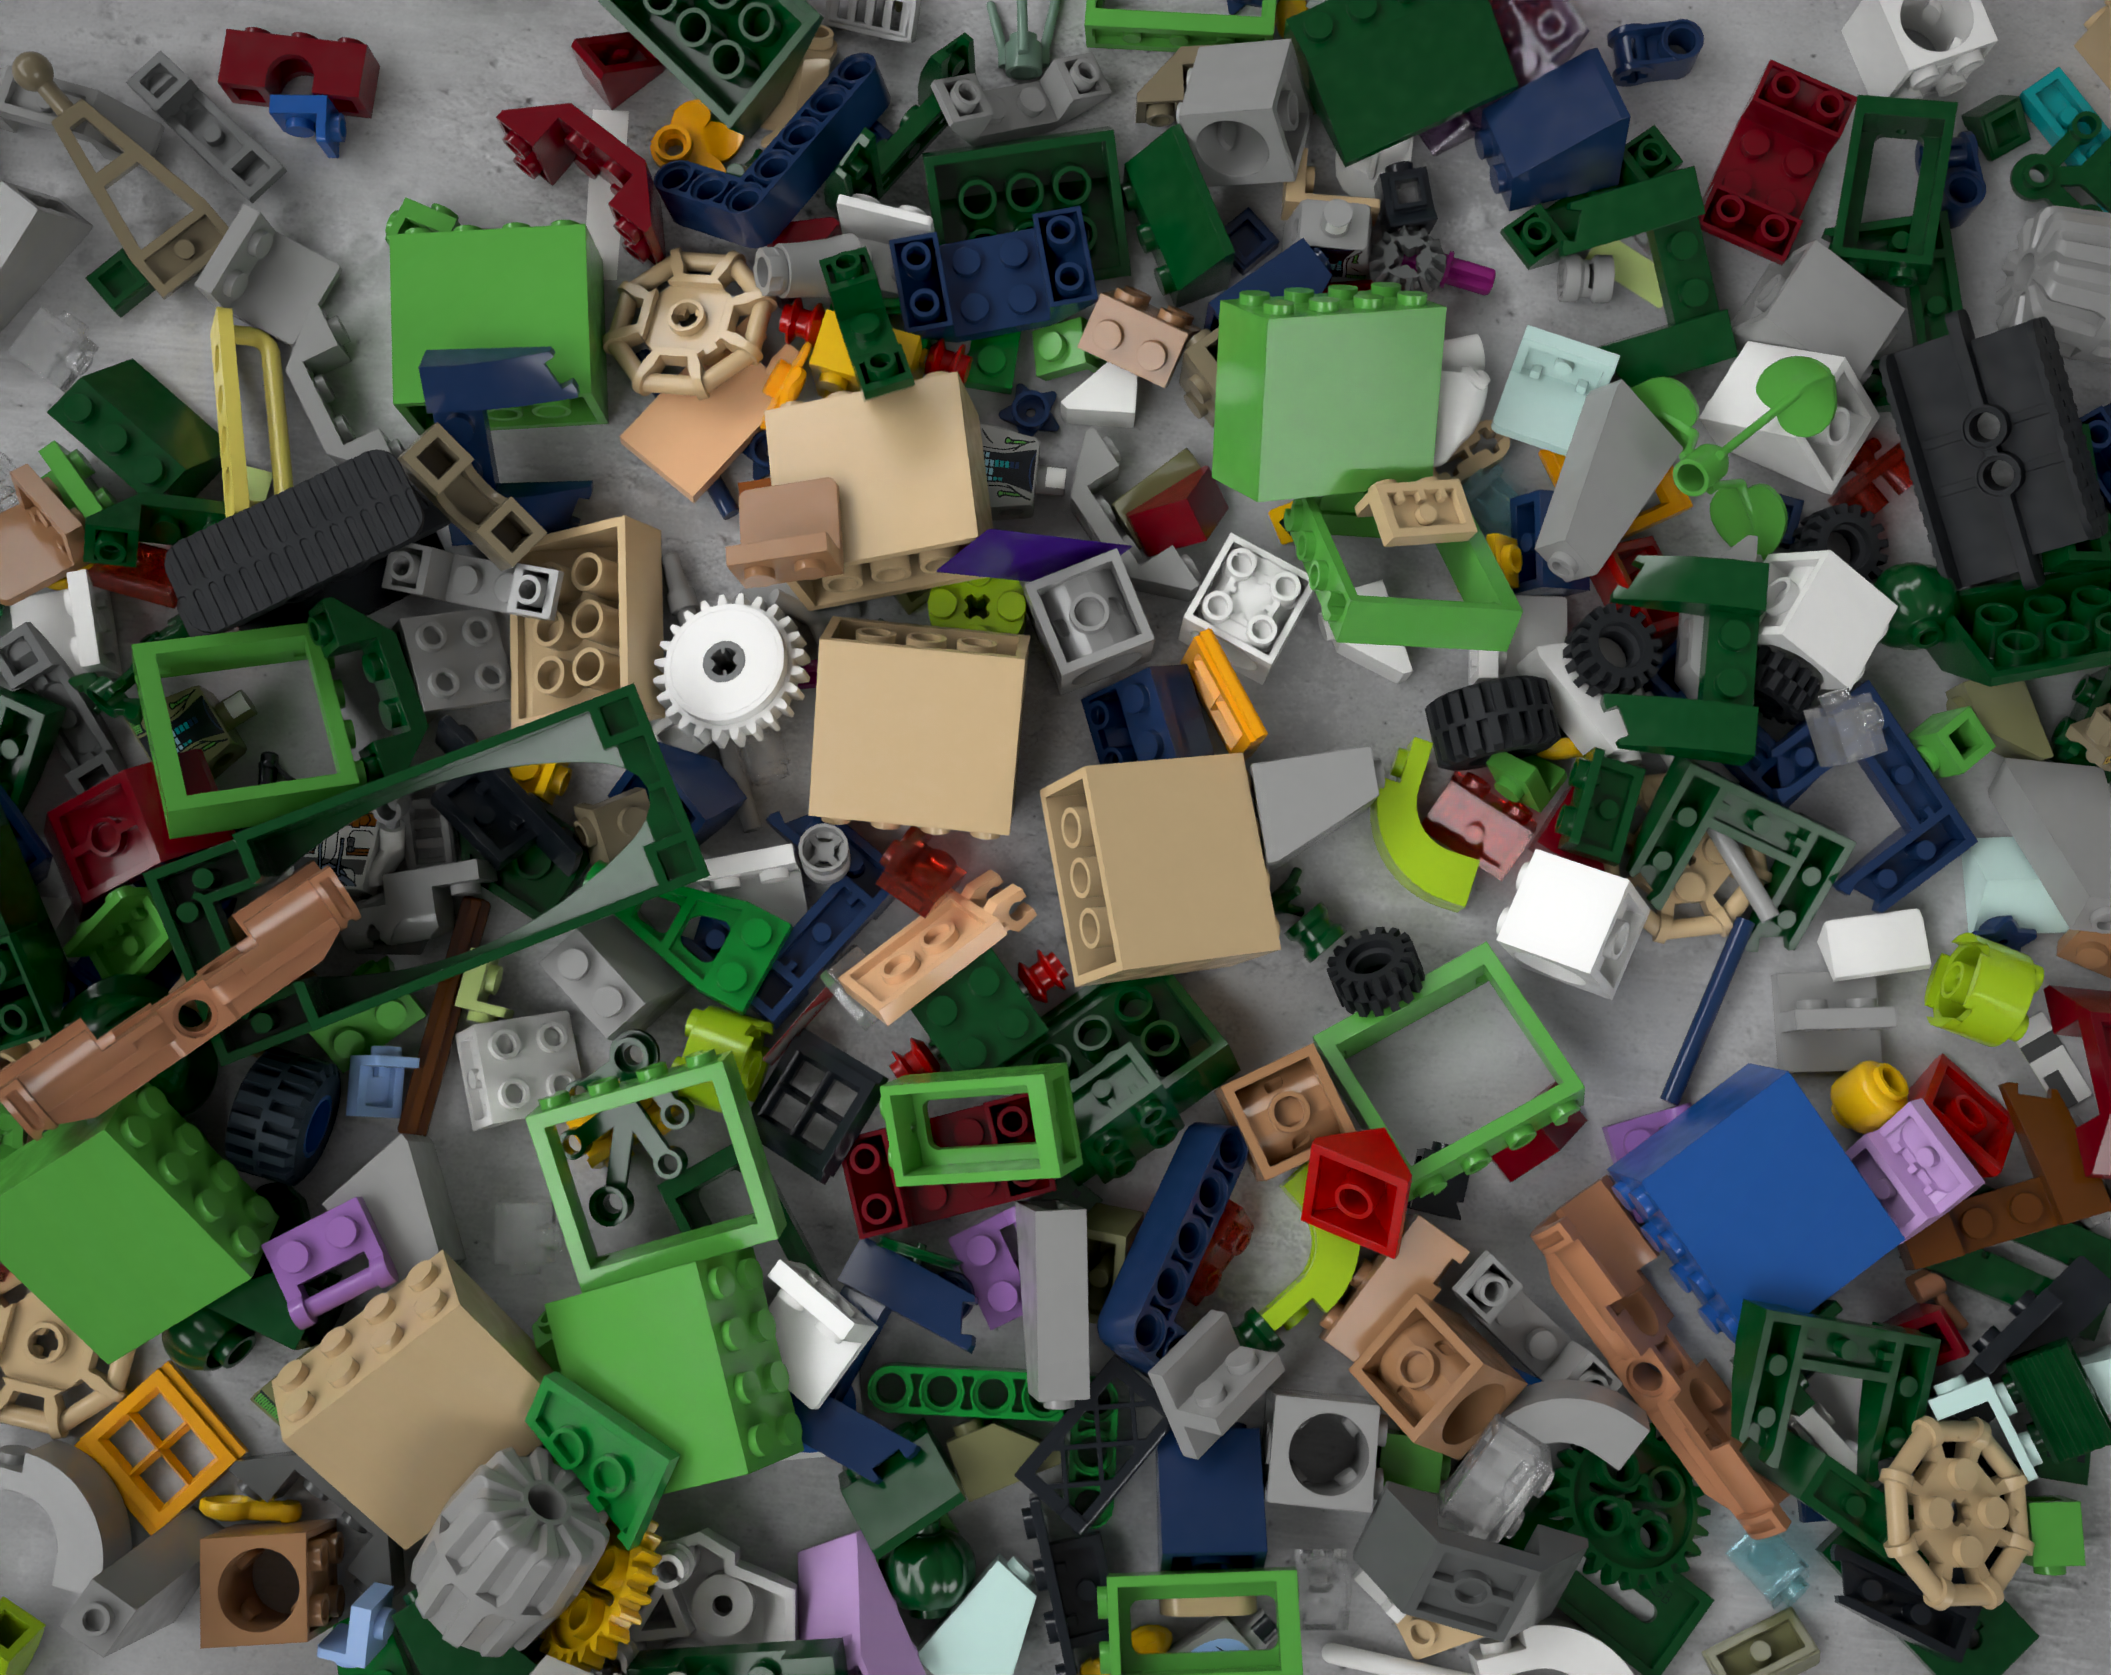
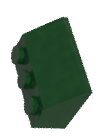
[1120,123,1235,308]
[47,358,222,498]

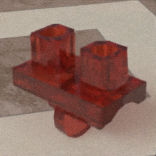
[1827,437,1913,515]

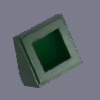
[1961,95,2031,161]

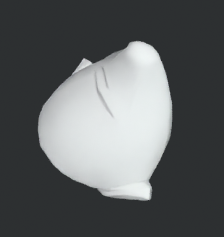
[1433,366,1491,467]

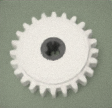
[653,593,811,749]

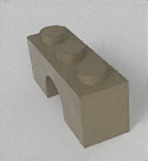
[397,422,547,571]

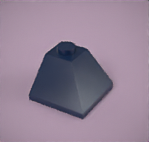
[607,741,747,846]

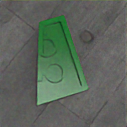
[525,1371,680,1551]

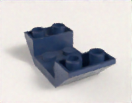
[889,206,1098,343]

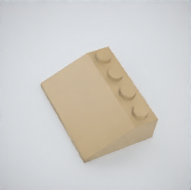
[510,515,665,729]

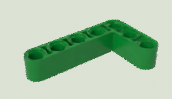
[867,1362,1119,1529]

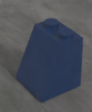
[1474,48,1631,212]
[1204,237,1332,332]
[1155,1422,1268,1571]

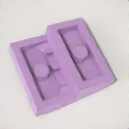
[1845,1098,1986,1245]

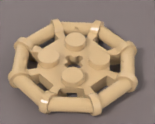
[602,247,777,400]
[1603,768,1773,944]
[0,1269,136,1440]
[1879,1416,2035,1611]

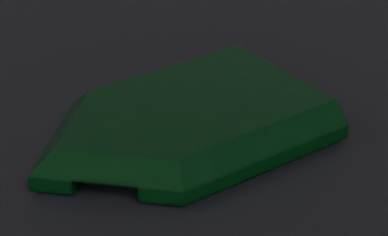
[457,810,592,920]

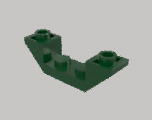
[1500,125,1683,270]
[819,246,915,402]
[83,492,226,568]
[308,597,429,783]
[1739,1430,1921,1576]

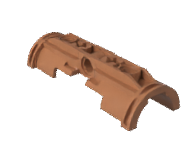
[0,860,362,1141]
[1530,1174,1792,1540]

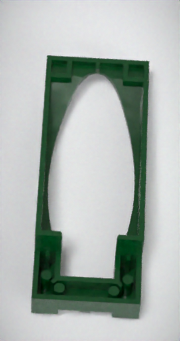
[142,683,711,1067]

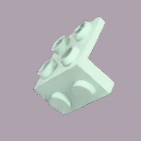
[1491,325,1620,457]
[1928,1374,2043,1482]

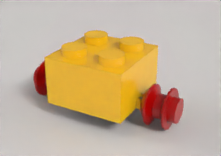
[779,297,972,399]

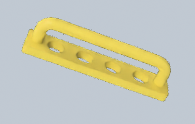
[210,307,294,518]

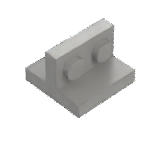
[1771,972,1897,1073]
[1148,1309,1285,1460]

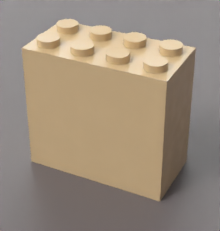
[764,371,993,611]
[808,616,1030,840]
[1039,753,1281,987]
[272,1249,554,1551]

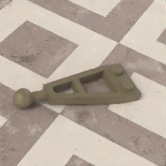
[12,51,229,300]

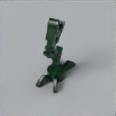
[68,614,191,725]

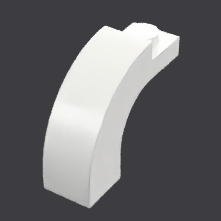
[1468,1617,1634,1675]

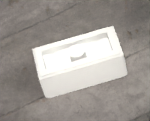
[1817,908,1931,982]

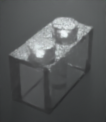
[1439,1413,1555,1544]

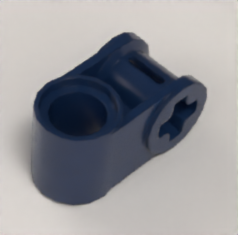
[1607,19,1704,87]
[1915,131,1986,229]

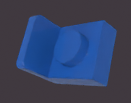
[269,95,347,158]

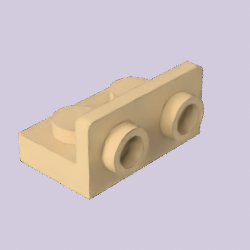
[1354,476,1478,547]

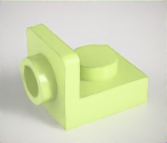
[454,948,515,1023]

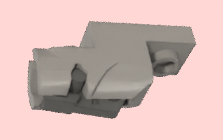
[341,859,498,955]

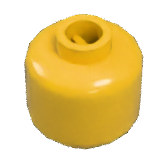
[1830,1060,1909,1135]

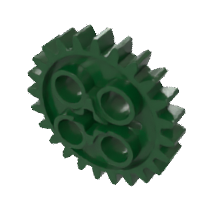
[1546,1423,1711,1591]

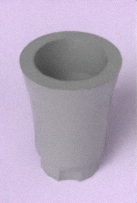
[753,233,862,298]

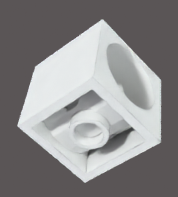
[1841,0,1998,99]
[1178,533,1313,685]
[1758,550,1898,690]
[1496,849,1650,1000]

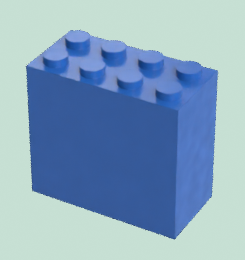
[1607,1063,1906,1343]

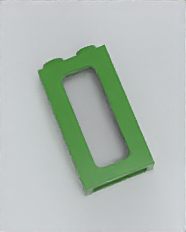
[879,1062,1083,1187]
[1097,1566,1303,1675]

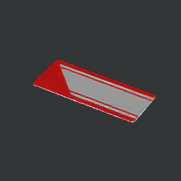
[762,987,834,1066]

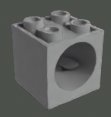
[1176,39,1313,187]
[1024,548,1155,696]
[1261,1387,1388,1513]

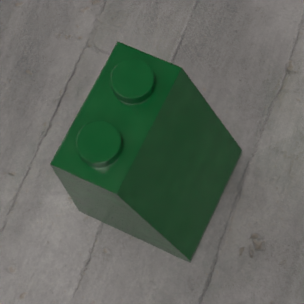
[391,1587,547,1675]

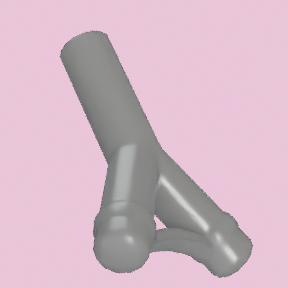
[767,588,861,647]

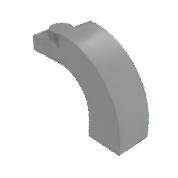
[1468,1379,1650,1501]
[0,1440,132,1594]

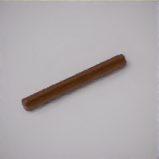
[397,896,491,1137]

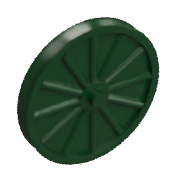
[875,1235,964,1273]

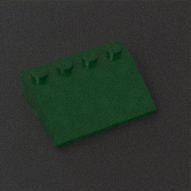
[598,0,824,138]
[1284,0,1519,168]
[922,126,1132,281]
[1926,567,2111,687]
[999,974,1241,1187]

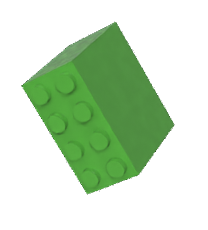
[389,220,609,435]
[1212,282,1447,502]
[0,1082,279,1365]
[544,1246,805,1494]

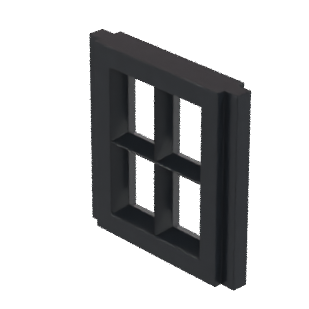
[751,1028,889,1185]

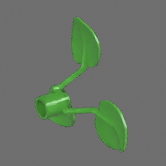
[1630,356,1837,562]

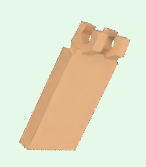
[619,315,803,503]
[837,869,1037,1026]

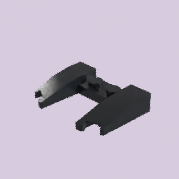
[1830,1442,2026,1663]

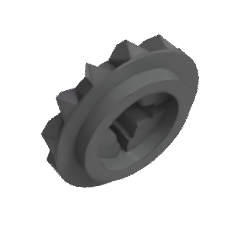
[1369,225,1446,294]

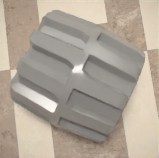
[1995,206,2111,365]
[410,1447,610,1657]

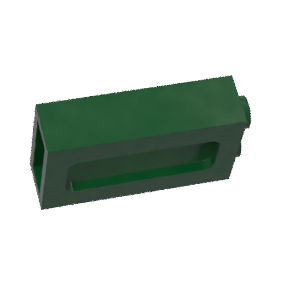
[1831,95,1958,288]
[657,1144,833,1288]

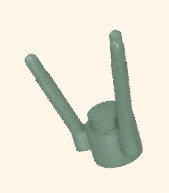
[986,0,1061,80]

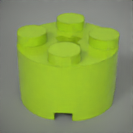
[927,577,1027,635]
[1924,932,2044,1047]
[671,1005,773,1114]

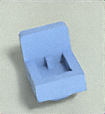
[346,1046,420,1118]
[317,1582,396,1669]

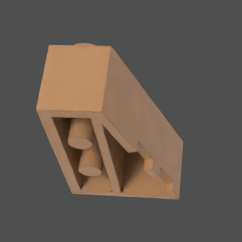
[1319,1214,1470,1363]

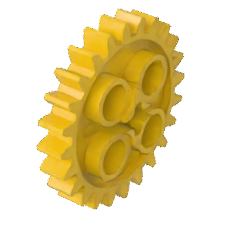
[539,1517,662,1673]

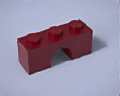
[217,27,380,119]

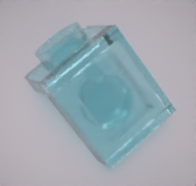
[1462,464,1519,537]
[1725,1533,1810,1609]

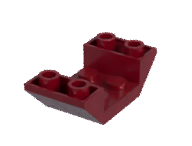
[1698,59,1857,266]
[496,103,666,265]
[43,749,236,922]
[2043,985,2111,1179]
[842,1093,1058,1240]

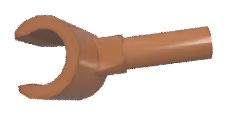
[1905,1269,1969,1331]

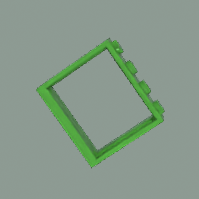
[1084,0,1277,52]
[1284,491,1523,652]
[131,623,367,839]
[1313,941,1585,1202]
[525,1049,787,1293]

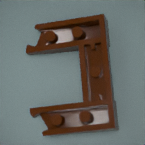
[1897,1082,2111,1271]

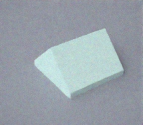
[1961,837,2070,934]

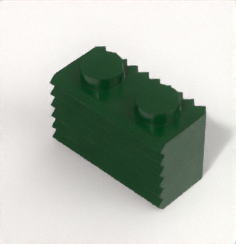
[2002,1336,2111,1464]

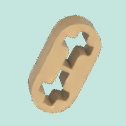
[1433,420,1510,485]
[1159,1596,1257,1617]

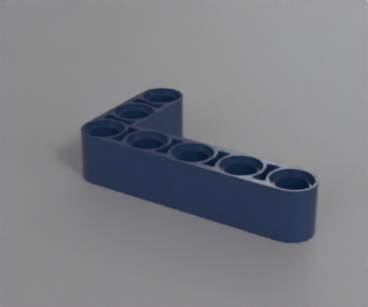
[653,53,891,249]
[1097,1122,1249,1381]

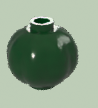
[1873,562,1960,650]
[162,1307,256,1371]
[878,1518,976,1619]

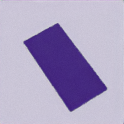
[936,529,1132,582]

